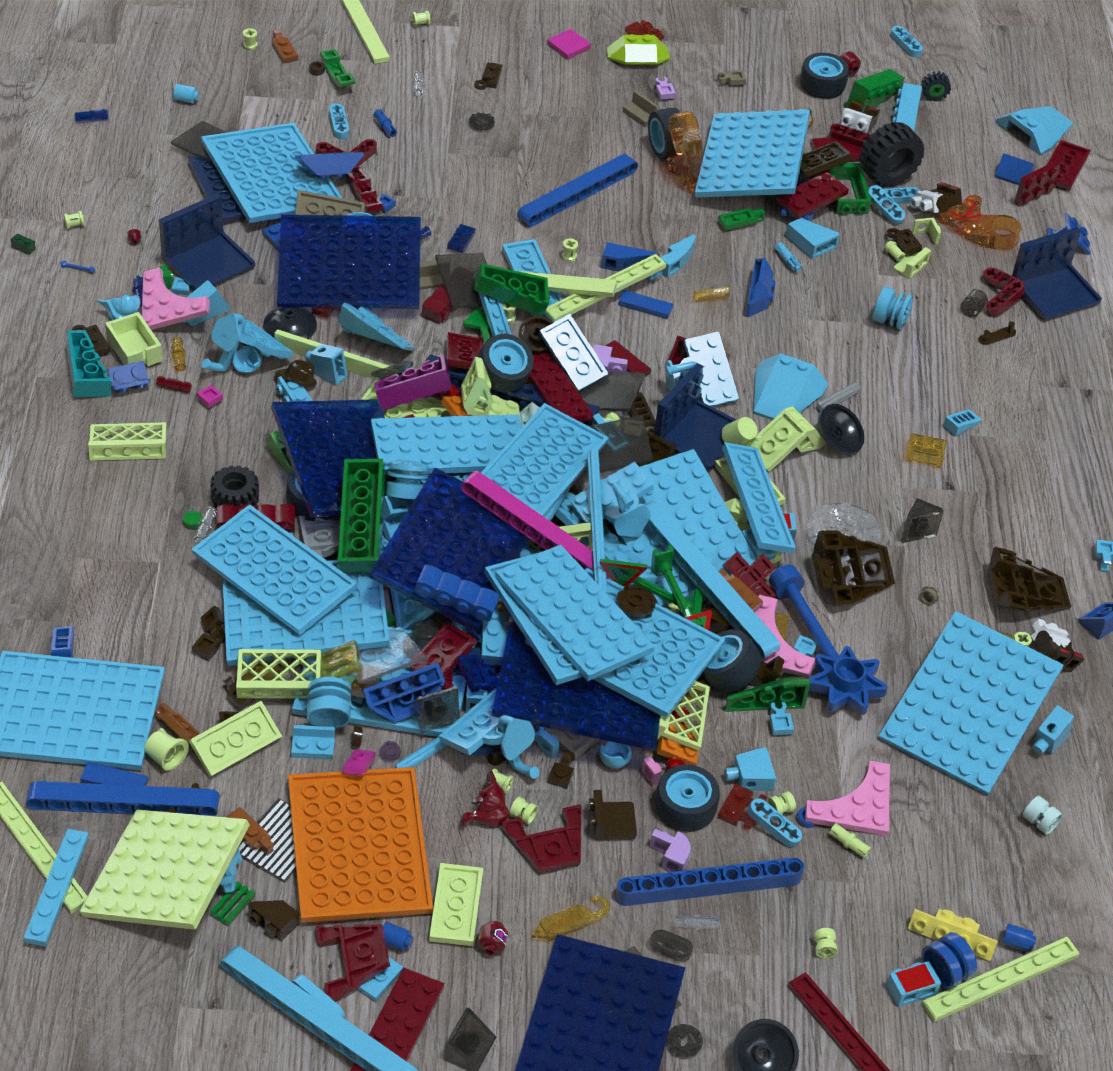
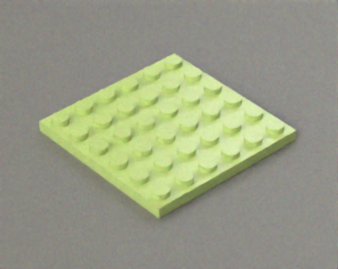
[79,810,250,930]

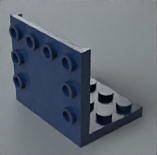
[159,193,255,291]
[1012,227,1102,321]
[654,363,737,472]

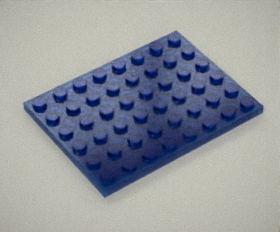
[277,214,421,309]
[271,399,396,517]
[368,468,529,632]
[491,626,661,751]
[515,934,686,1071]

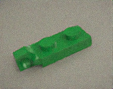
[718,208,765,231]

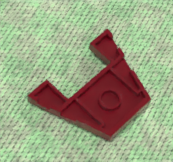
[501,804,582,874]
[316,924,390,1002]

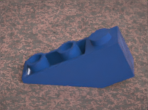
[601,242,657,271]

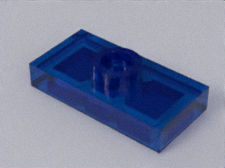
[447,224,476,253]

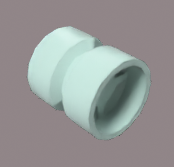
[1023,796,1063,835]

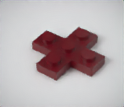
[722,552,776,598]

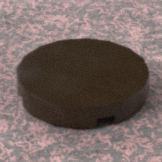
[616,585,656,619]

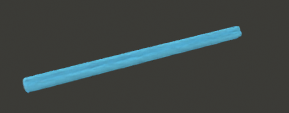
[587,448,607,594]

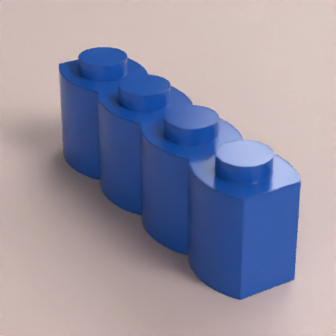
[414,565,500,621]

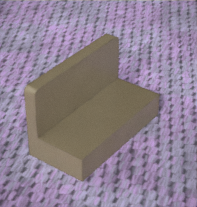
[622,91,658,127]
[414,258,450,290]

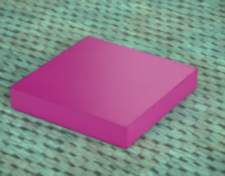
[547,29,591,59]

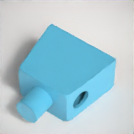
[305,344,348,386]
[1032,705,1074,755]
[724,747,776,791]

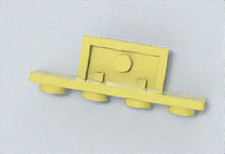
[908,909,998,961]

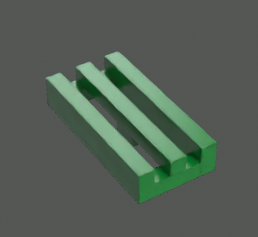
[210,881,255,927]

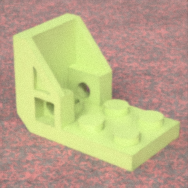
[461,357,521,422]
[746,406,826,472]

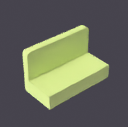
[893,247,931,279]

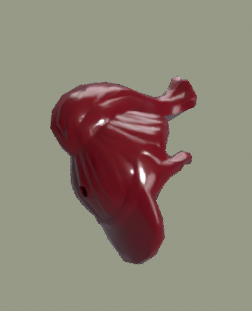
[460,771,509,826]

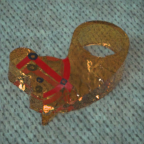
[667,110,702,194]
[938,195,1021,250]

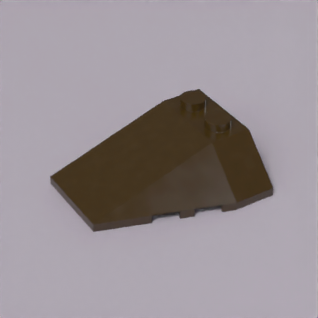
[812,530,895,606]
[987,547,1072,611]

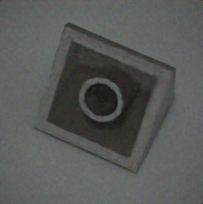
[901,498,944,543]
[412,686,460,733]
[445,1008,497,1071]

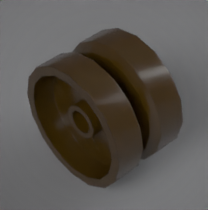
[518,315,553,355]

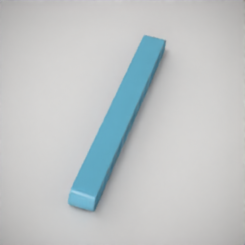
[645,501,780,659]
[220,945,418,1071]

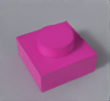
[197,385,223,408]

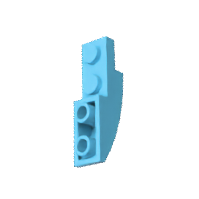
[647,234,696,281]

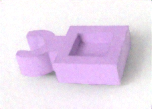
[655,77,676,100]

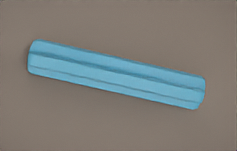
[395,736,446,768]

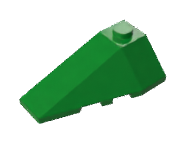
[725,677,811,712]

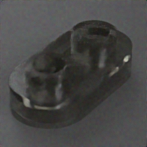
[650,929,693,961]

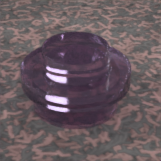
[380,741,401,761]

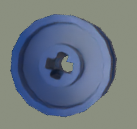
[921,932,978,990]

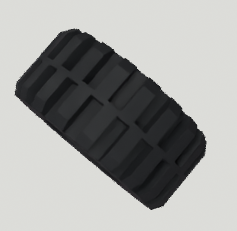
[859,122,924,187]

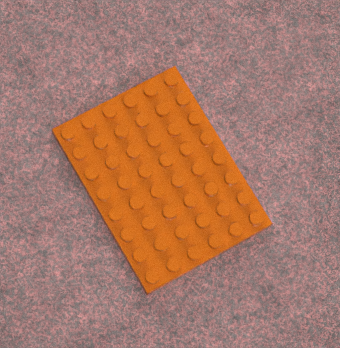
[288,767,433,923]

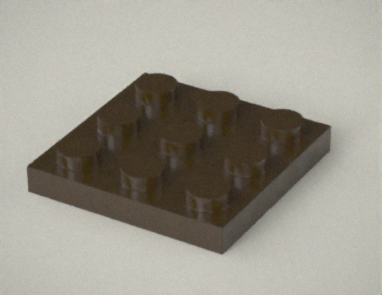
[799,141,852,178]

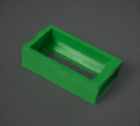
[827,163,871,214]

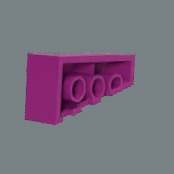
[374,354,452,410]

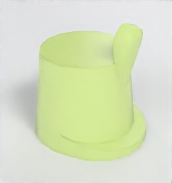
[722,417,762,446]
[144,728,189,771]

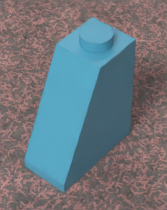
[786,218,840,259]
[183,280,231,327]

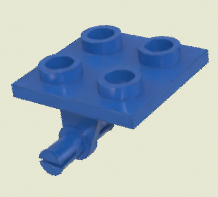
[1046,213,1091,255]

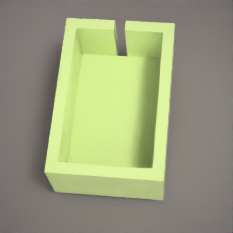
[105,312,163,366]

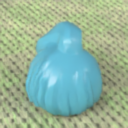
[97,294,141,320]

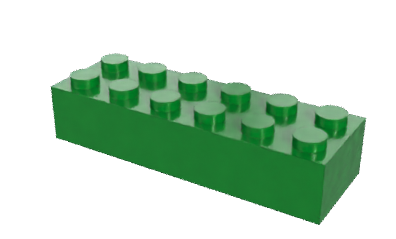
[338,459,386,573]

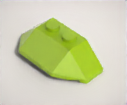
[607,34,670,64]

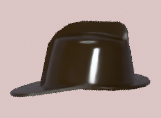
[275,360,317,386]

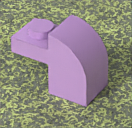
[593,345,628,380]
[650,829,691,872]

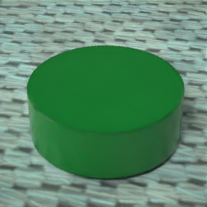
[183,511,203,529]

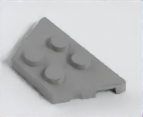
[299,516,340,558]

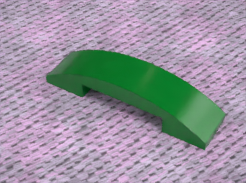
[320,49,356,87]

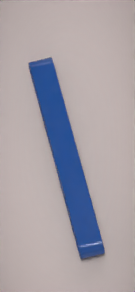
[517,154,638,227]
[26,781,220,816]
[615,858,804,906]

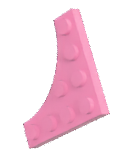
[142,267,210,330]
[754,595,815,679]
[805,761,890,836]

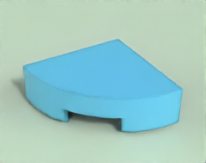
[172,277,190,295]

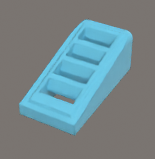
[943,409,982,437]

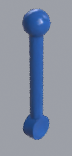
[60,261,95,273]

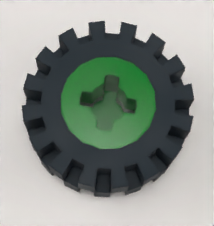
[921,71,951,102]

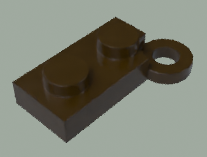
[474,62,503,90]
[886,228,922,255]
[72,325,110,356]

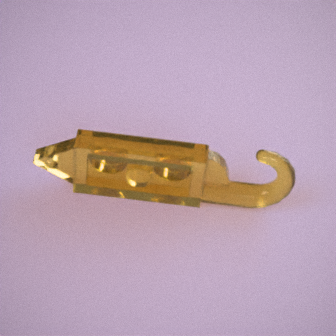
[532,895,610,942]

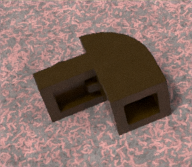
[747,656,785,687]

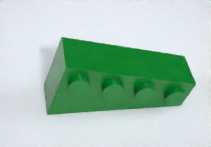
[845,69,905,112]
[474,263,549,316]

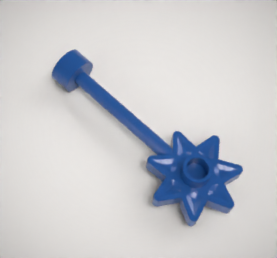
[769,564,888,715]

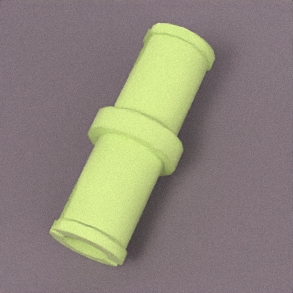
[829,823,871,859]

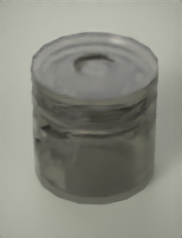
[960,289,988,318]

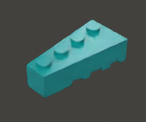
[66,330,112,397]

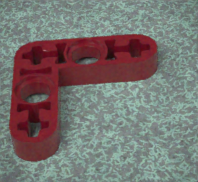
[316,139,377,168]
[983,267,1025,317]

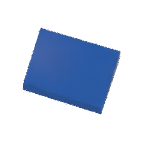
[995,153,1036,185]
[1078,602,1113,640]

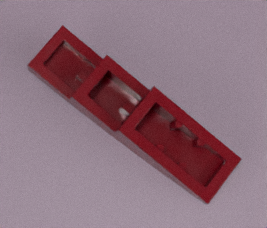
[345,167,383,213]

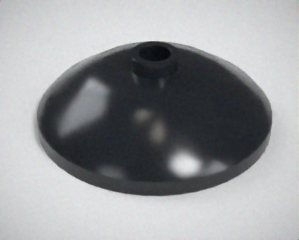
[263,305,317,339]
[818,404,865,455]
[732,1019,799,1071]

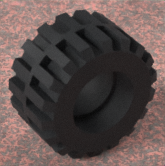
[210,465,259,508]

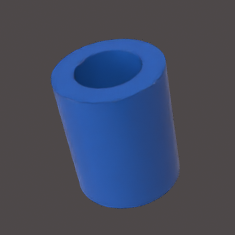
[383,921,414,952]
[1002,923,1037,952]

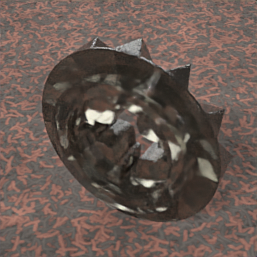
[469,112,495,131]
[666,1024,703,1059]

